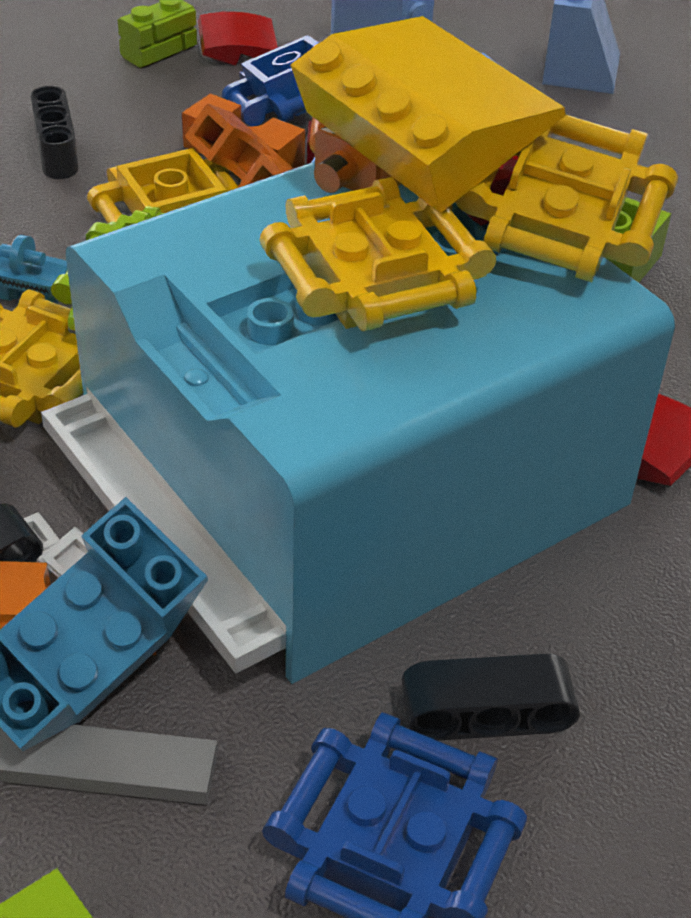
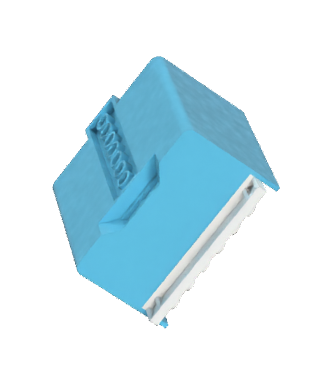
[41,161,675,684]

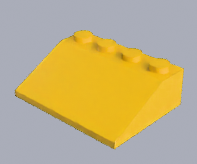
[290,16,566,213]

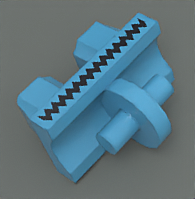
[0,235,68,303]

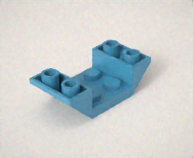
[0,497,208,751]

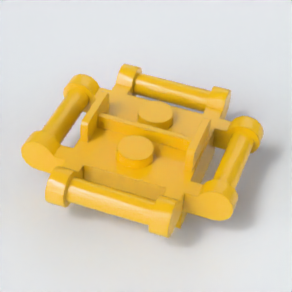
[455,115,678,283]
[87,148,238,223]
[259,177,496,331]
[0,289,83,428]

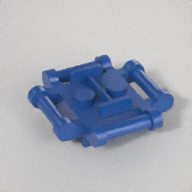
[222,35,319,126]
[262,712,527,918]

